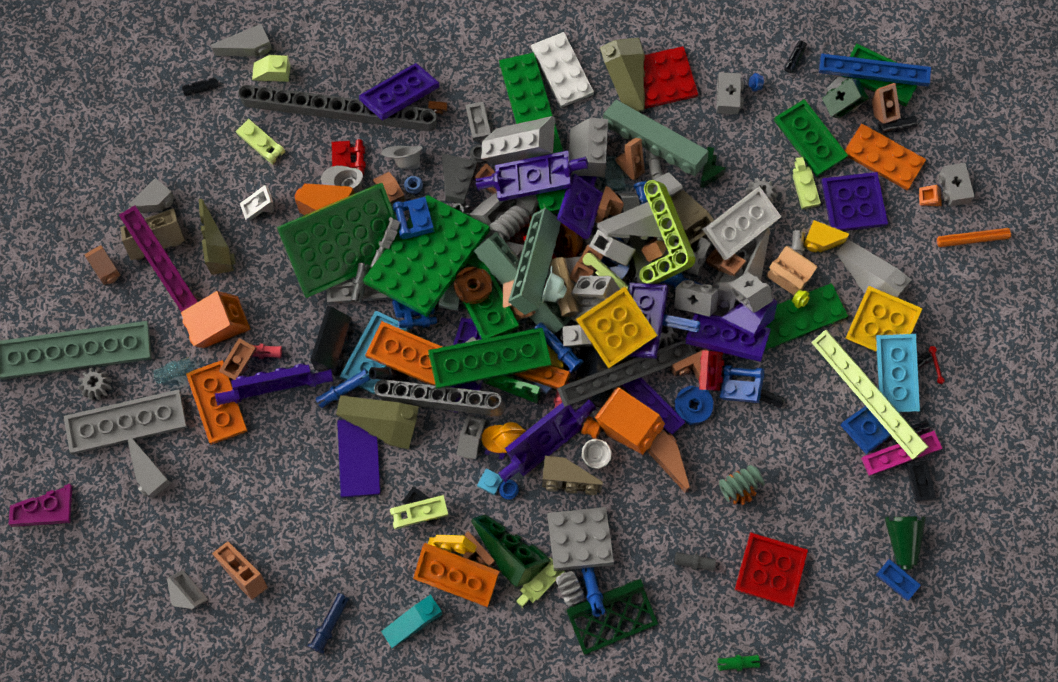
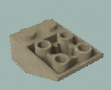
[671,190,714,250]
[542,456,603,495]

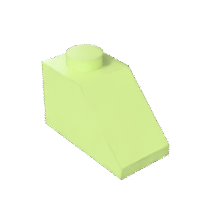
[252,55,290,82]

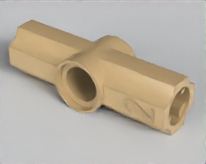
[549,257,579,317]

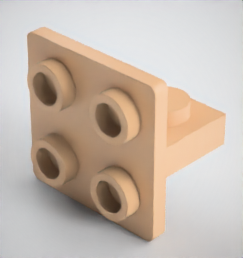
[766,246,817,295]

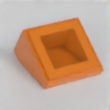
[919,185,942,206]

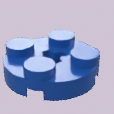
[674,386,713,425]

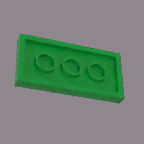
[842,43,917,107]
[774,99,848,177]

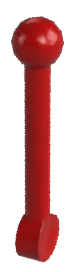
[929,346,945,384]

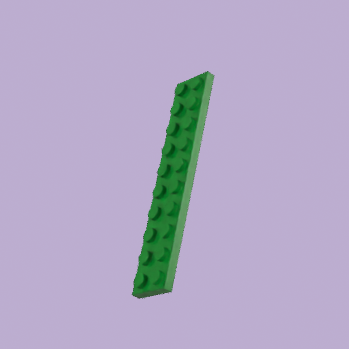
[499,52,567,214]

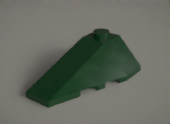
[471,514,551,587]

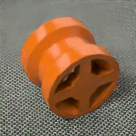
[581,416,602,439]

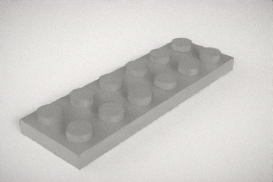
[64,389,187,455]

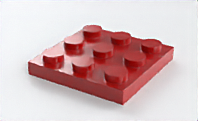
[644,46,698,109]
[734,532,808,608]

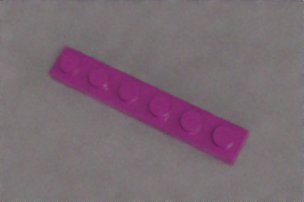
[119,205,198,312]

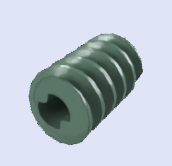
[719,465,765,502]

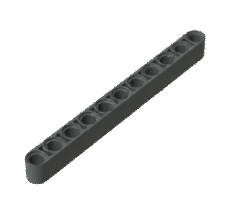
[238,85,437,131]

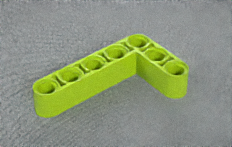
[639,180,695,284]

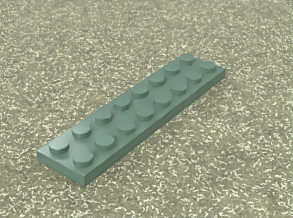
[0,321,152,380]

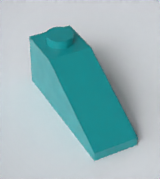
[381,594,443,648]

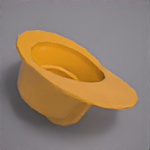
[481,422,526,453]

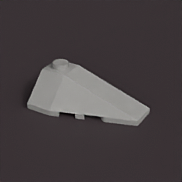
[712,227,770,289]

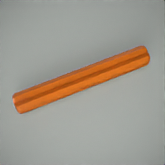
[937,228,1011,247]

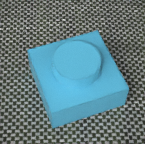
[477,468,503,496]

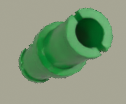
[717,655,760,671]

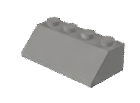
[481,116,555,165]

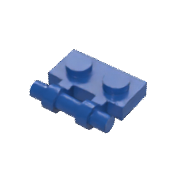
[392,299,437,329]

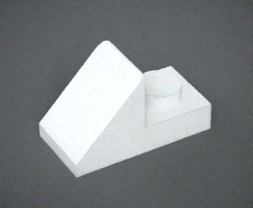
[240,185,274,220]

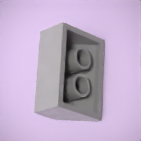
[569,118,608,177]

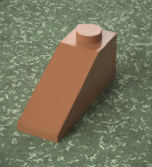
[646,431,690,493]
[212,541,268,600]

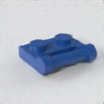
[392,197,434,239]
[720,365,764,403]

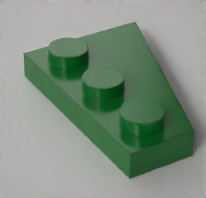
[483,376,540,404]

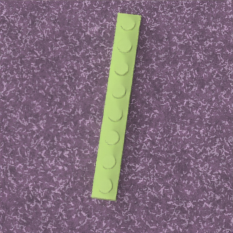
[811,330,929,460]

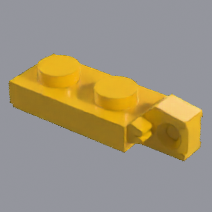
[428,535,477,554]

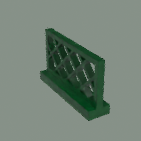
[565,579,658,655]

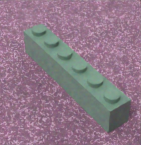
[603,100,708,176]
[508,208,561,315]
[474,232,571,334]

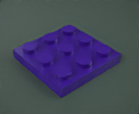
[821,172,888,231]

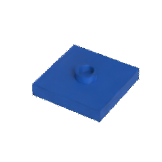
[840,406,892,455]

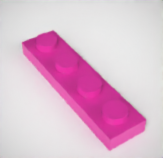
[861,431,942,476]

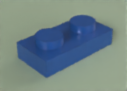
[876,559,921,601]

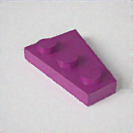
[8,483,72,527]

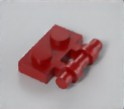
[331,139,366,176]
[699,350,724,391]

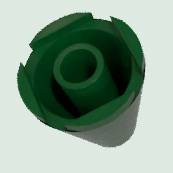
[885,516,926,569]

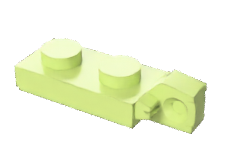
[793,157,821,209]
[517,558,565,607]

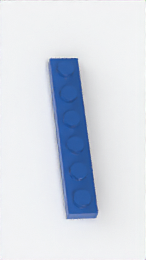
[819,53,931,87]

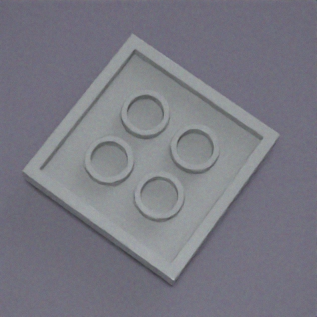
[547,507,614,571]

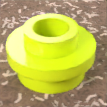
[792,289,809,308]

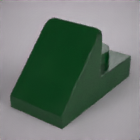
[700,147,726,188]

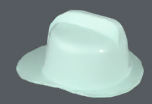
[541,266,567,303]

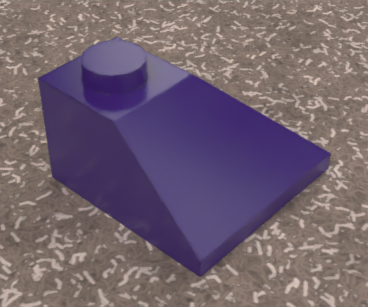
[721,299,777,337]

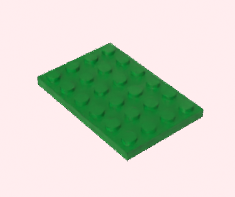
[276,183,400,298]
[363,195,490,317]

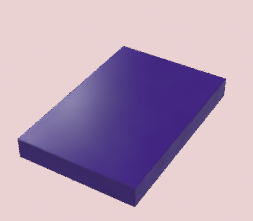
[557,173,603,239]

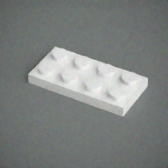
[531,32,594,108]
[702,186,781,260]

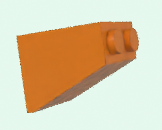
[295,183,355,215]
[181,291,251,348]
[595,387,665,455]

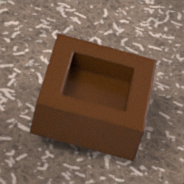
[428,101,448,115]

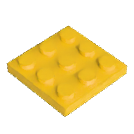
[576,286,658,368]
[845,286,922,352]

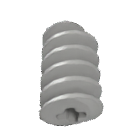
[489,206,530,241]

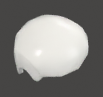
[582,439,612,469]

